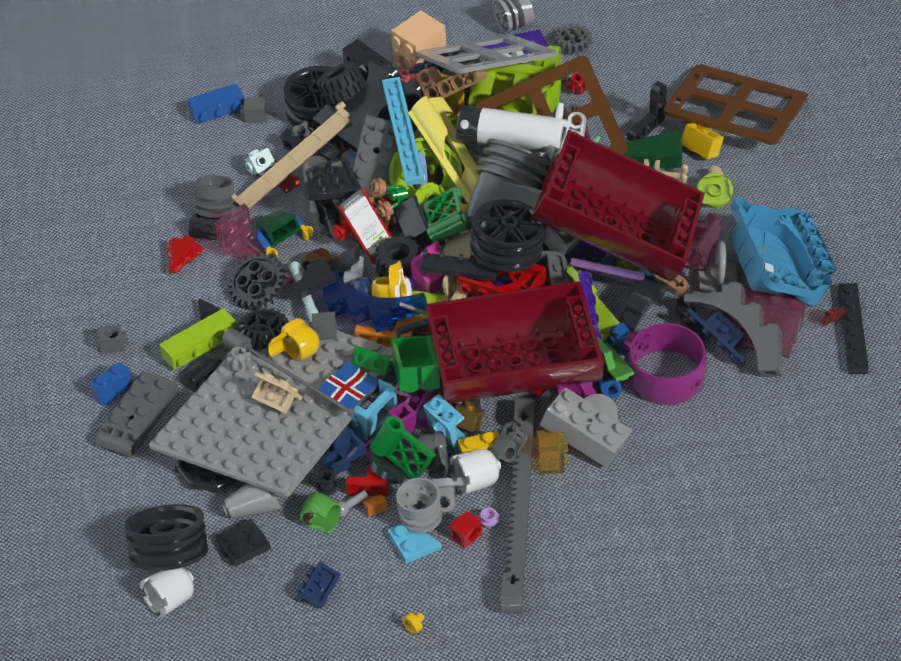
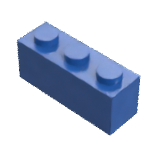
[188,83,244,124]

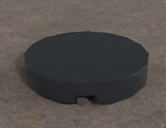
[368,454,406,484]

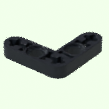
[627,81,667,141]

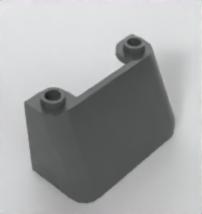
[465,172,541,229]

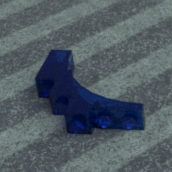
[323,271,428,333]

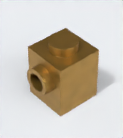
[454,401,485,432]

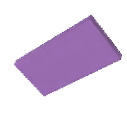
[570,258,647,286]

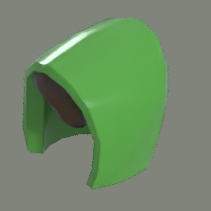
[299,492,341,534]

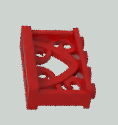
[457,257,547,296]

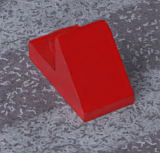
[346,465,388,497]

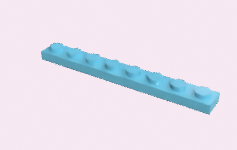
[382,77,425,186]

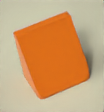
[362,494,388,517]

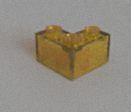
[537,430,568,475]

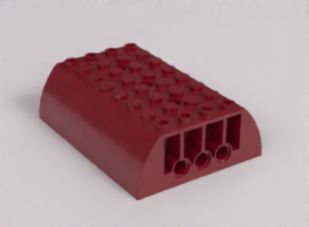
[531,130,705,282]
[426,281,604,404]

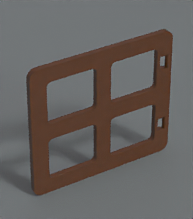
[476,55,628,190]
[663,64,808,145]

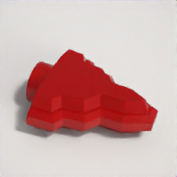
[167,236,204,274]

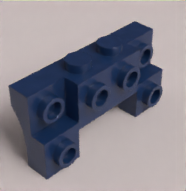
[322,426,366,476]

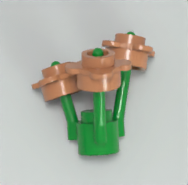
[365,177,408,221]

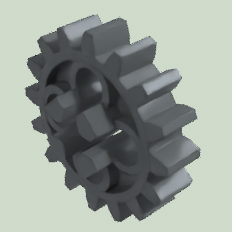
[555,23,592,54]

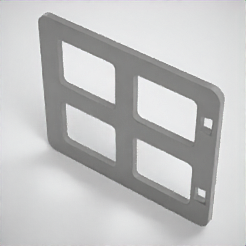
[417,35,557,73]

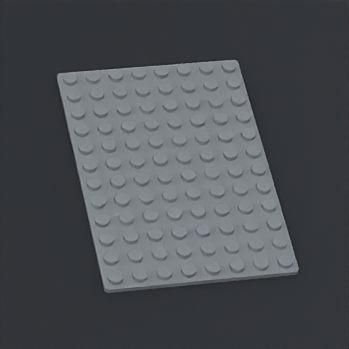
[149,313,394,497]

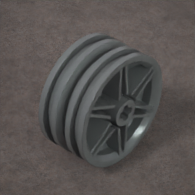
[475,138,551,189]

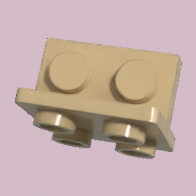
[251,372,303,414]

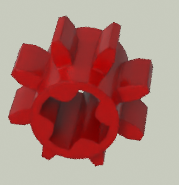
[567,73,587,95]

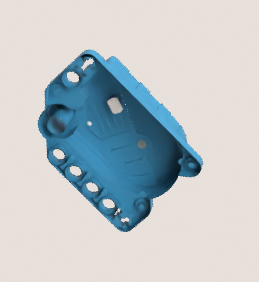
[730,197,836,306]

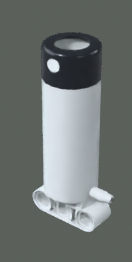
[456,103,586,153]

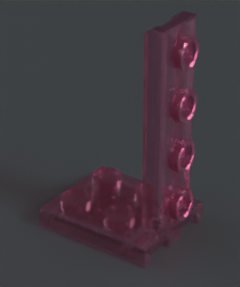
[215,204,293,288]

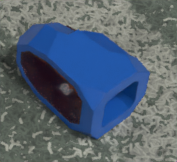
[599,368,622,398]

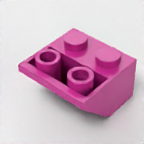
[411,241,445,294]

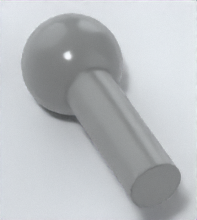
[337,490,369,517]

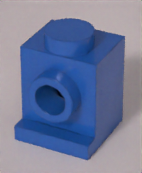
[608,323,631,356]

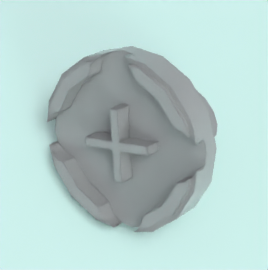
[431,477,464,513]

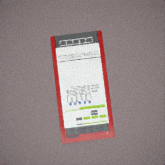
[339,188,392,264]

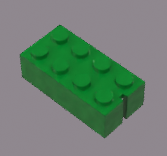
[391,335,440,393]

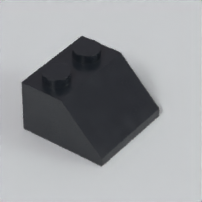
[391,196,428,243]

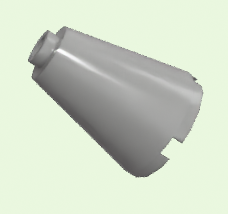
[222,483,281,518]

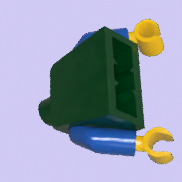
[256,210,313,259]

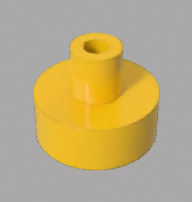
[402,612,425,635]

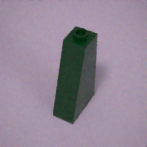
[624,130,683,169]

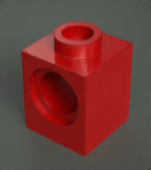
[449,511,482,549]

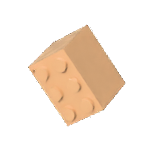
[391,11,446,72]

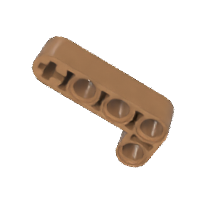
[417,66,487,99]

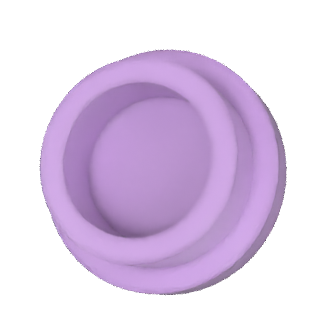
[479,508,499,527]

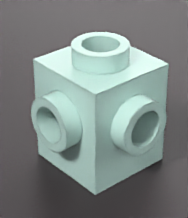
[244,148,276,176]

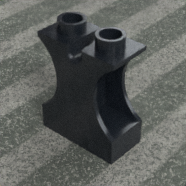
[313,60,424,154]

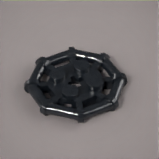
[174,459,240,493]

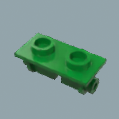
[351,345,393,375]

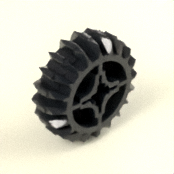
[237,307,289,350]

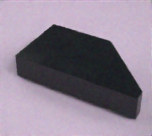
[198,298,221,320]

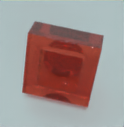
[277,174,300,193]
[820,306,847,326]

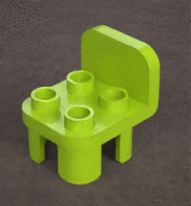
[468,45,561,115]

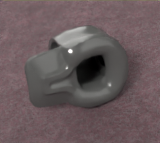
[410,431,450,477]

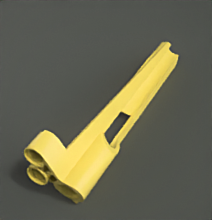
[408,96,480,204]

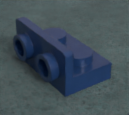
[296,561,341,609]

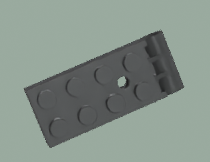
[345,114,397,203]
[96,371,178,457]

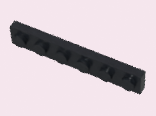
[838,283,869,374]

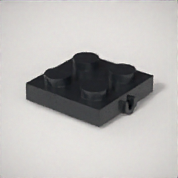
[215,518,271,567]

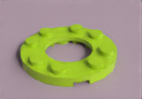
[389,138,462,202]

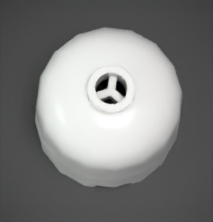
[449,449,501,495]
[140,568,194,617]

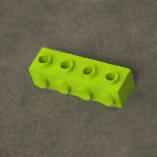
[159,308,238,370]

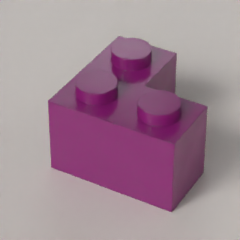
[395,383,440,430]

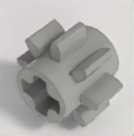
[227,347,251,371]

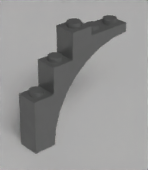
[684,282,783,377]

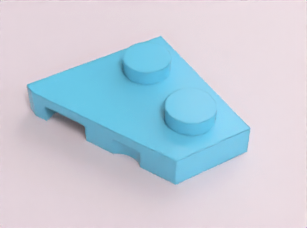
[388,524,442,564]

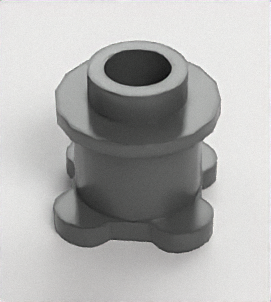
[293,121,315,140]

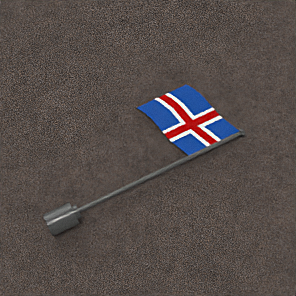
[222,328,379,416]

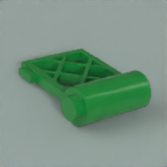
[423,187,470,243]
[370,416,436,479]

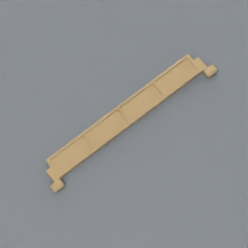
[231,102,350,209]

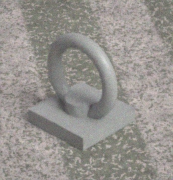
[698,241,737,293]

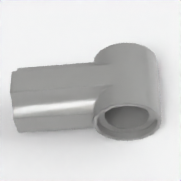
[344,256,365,288]

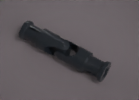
[305,166,339,238]

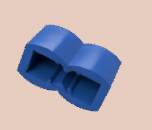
[90,362,133,406]

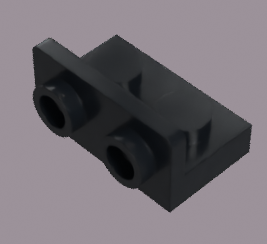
[179,355,222,392]

